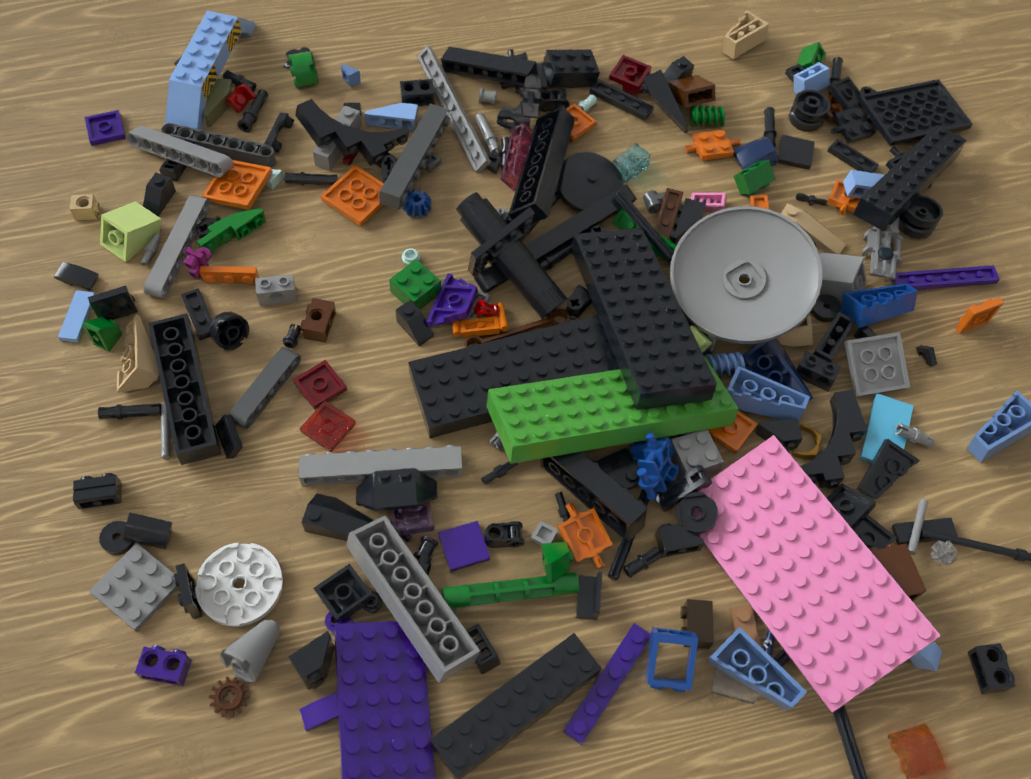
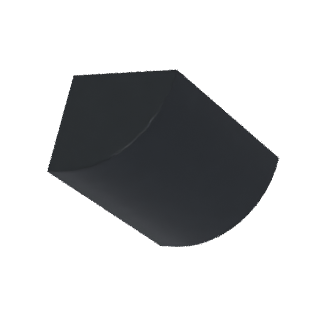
[123,512,172,550]

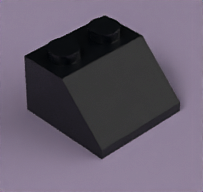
[289,631,335,690]

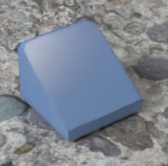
[341,64,361,87]

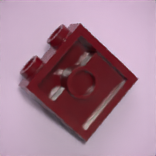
[609,55,652,96]

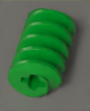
[689,105,725,127]

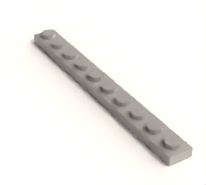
[417,45,491,173]

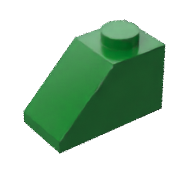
[82,317,123,352]
[542,542,573,583]

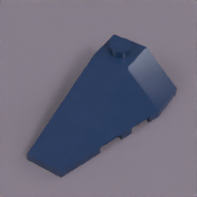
[742,338,814,402]

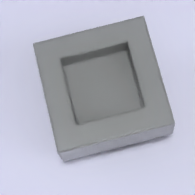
[531,520,558,546]

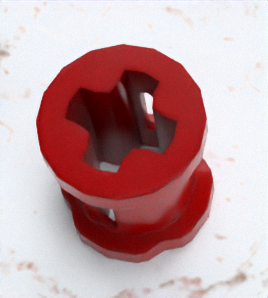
[474,299,499,317]

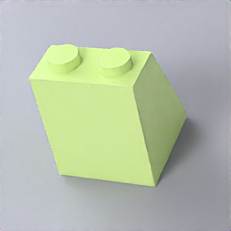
[100,201,161,262]

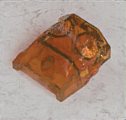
[887,723,946,779]

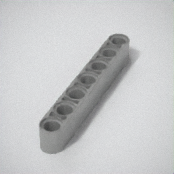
[126,126,234,177]
[144,195,210,299]

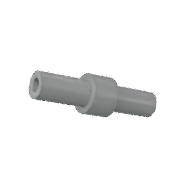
[140,233,161,266]

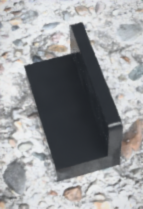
[576,572,602,620]

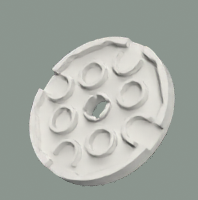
[195,542,283,627]

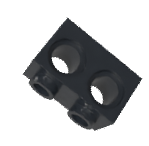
[400,79,435,106]
[796,351,841,392]
[968,643,1016,694]

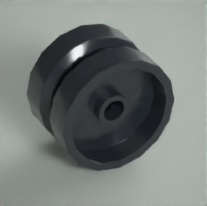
[789,89,830,132]
[899,195,943,239]

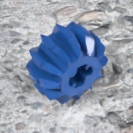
[402,189,432,219]

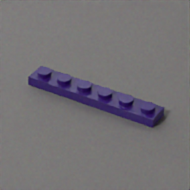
[891,265,1000,290]
[563,623,651,745]

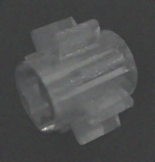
[930,540,959,566]

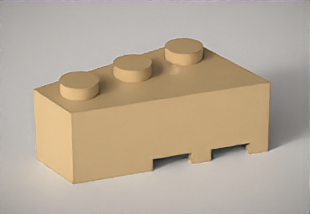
[723,10,769,59]

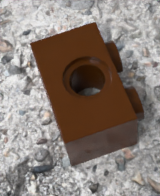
[300,298,336,343]

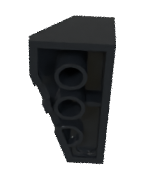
[301,493,375,541]

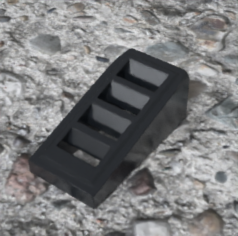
[159,159,187,181]
[466,623,500,674]

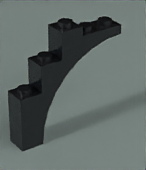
[295,99,411,166]
[800,390,867,489]

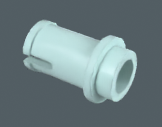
[578,95,597,113]

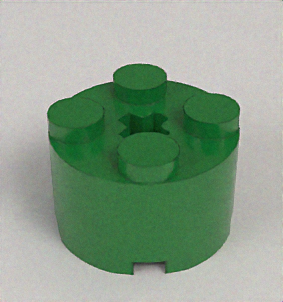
[288,51,319,88]

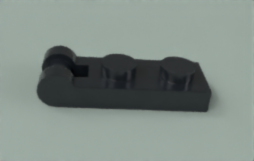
[656,465,712,512]

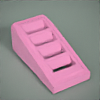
[691,193,727,212]

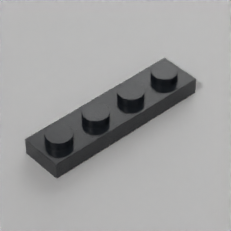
[590,79,654,121]

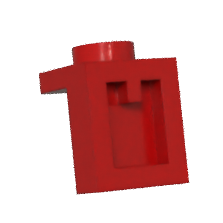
[226,84,256,113]

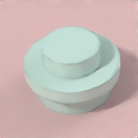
[402,248,420,265]

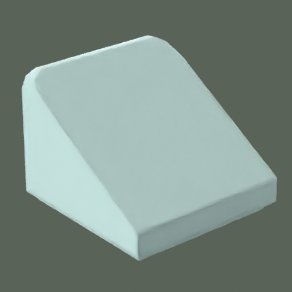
[265,169,284,189]

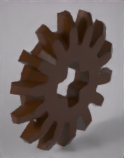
[209,677,250,717]

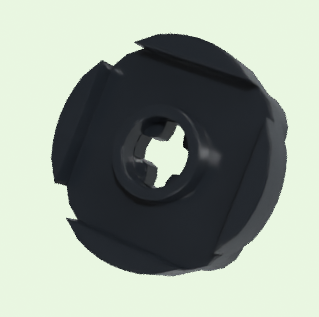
[676,492,718,534]

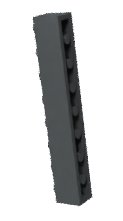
[379,104,450,210]

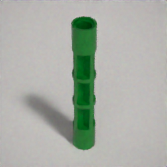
[442,572,579,608]

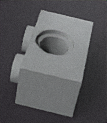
[255,274,297,306]

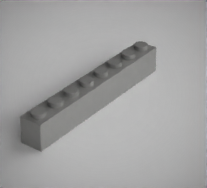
[299,445,462,486]

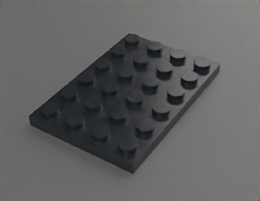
[857,79,973,146]

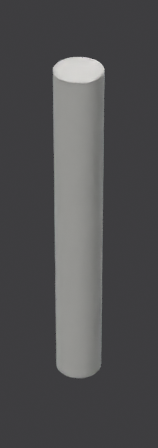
[161,403,170,459]
[908,499,928,555]

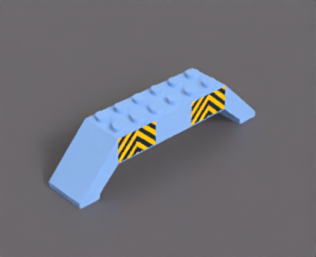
[165,11,256,130]

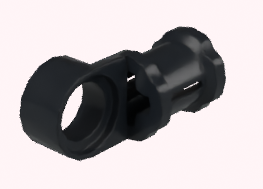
[413,536,438,576]

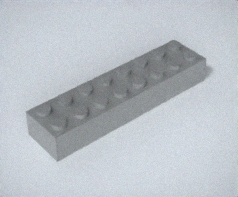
[346,516,480,684]

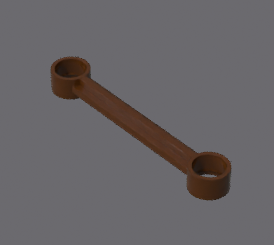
[465,309,570,348]

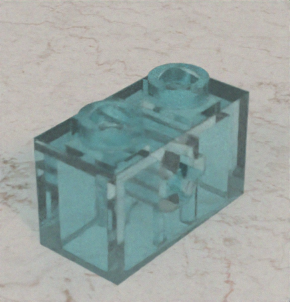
[613,143,651,183]

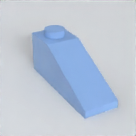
[365,103,418,131]

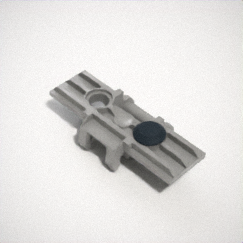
[862,217,903,280]

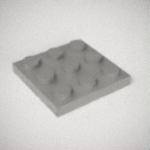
[844,332,910,396]
[89,543,179,632]

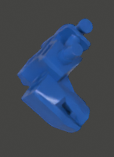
[630,433,679,500]

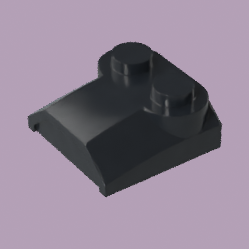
[314,563,373,622]

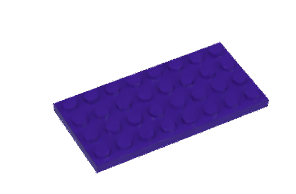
[334,621,435,779]

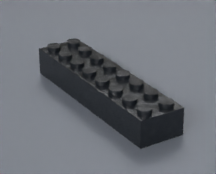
[508,106,575,225]
[149,313,221,465]
[430,633,601,779]

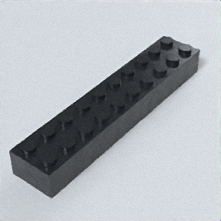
[853,125,967,232]

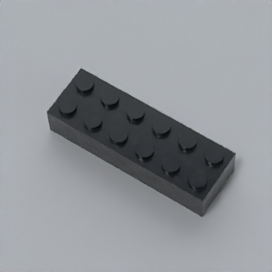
[540,451,647,543]

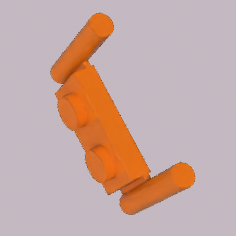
[451,302,509,338]

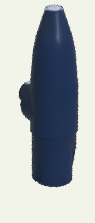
[764,631,774,656]

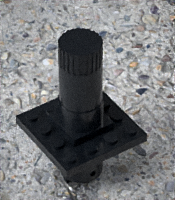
[456,192,568,319]

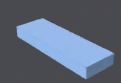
[58,290,95,343]

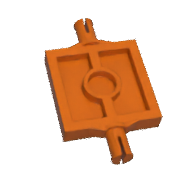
[685,129,741,161]
[827,179,860,216]
[557,502,613,569]

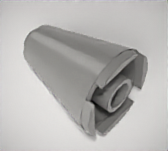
[220,620,280,683]

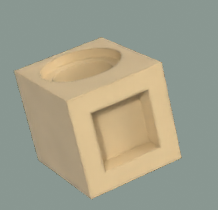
[69,194,100,220]

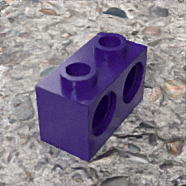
[135,645,192,686]

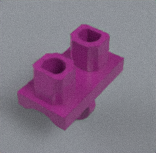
[183,247,212,279]

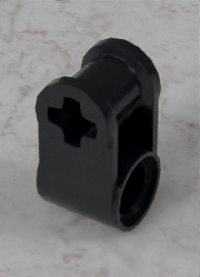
[540,89,570,112]
[565,285,592,320]
[484,521,525,548]

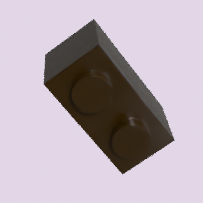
[680,599,714,649]

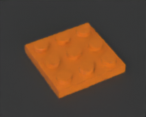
[202,160,273,210]
[320,165,384,227]

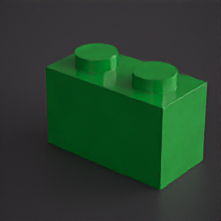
[733,160,776,196]

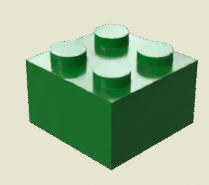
[389,259,441,310]

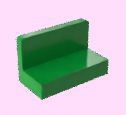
[796,42,826,68]

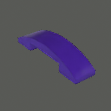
[300,692,338,731]

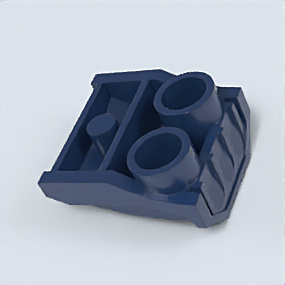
[733,136,778,170]

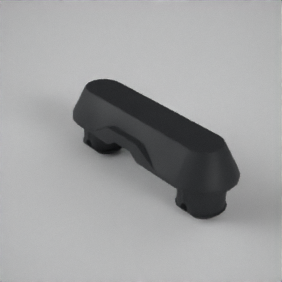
[264,113,294,152]

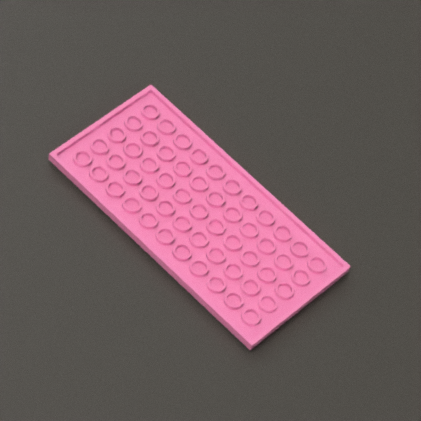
[676,435,941,713]

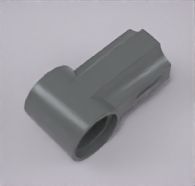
[643,190,665,214]

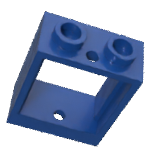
[645,627,698,692]

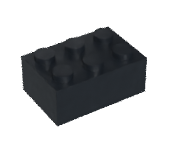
[542,49,600,88]

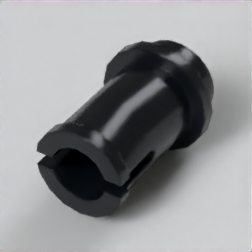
[283,324,301,349]

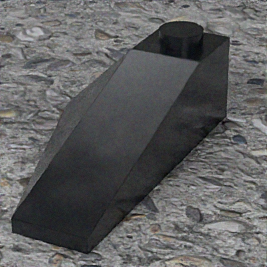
[642,70,688,133]

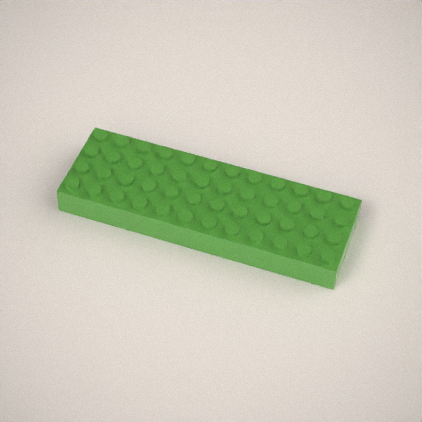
[487,356,739,464]

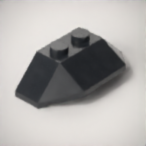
[356,468,438,511]

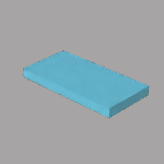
[859,393,914,463]

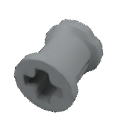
[479,88,497,105]

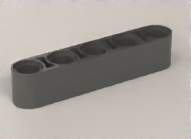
[229,347,301,429]

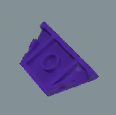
[426,273,478,327]

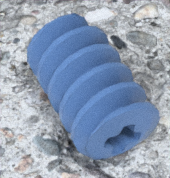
[705,352,745,377]

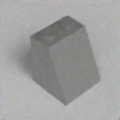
[819,252,867,303]

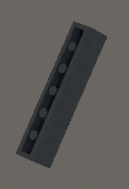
[441,46,538,86]

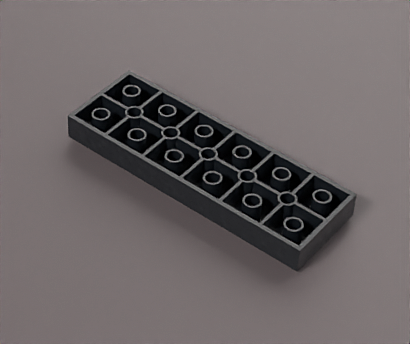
[572,228,717,410]
[408,315,620,438]

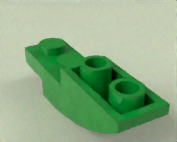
[197,209,266,253]

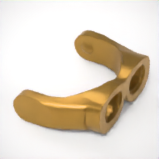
[791,424,823,459]

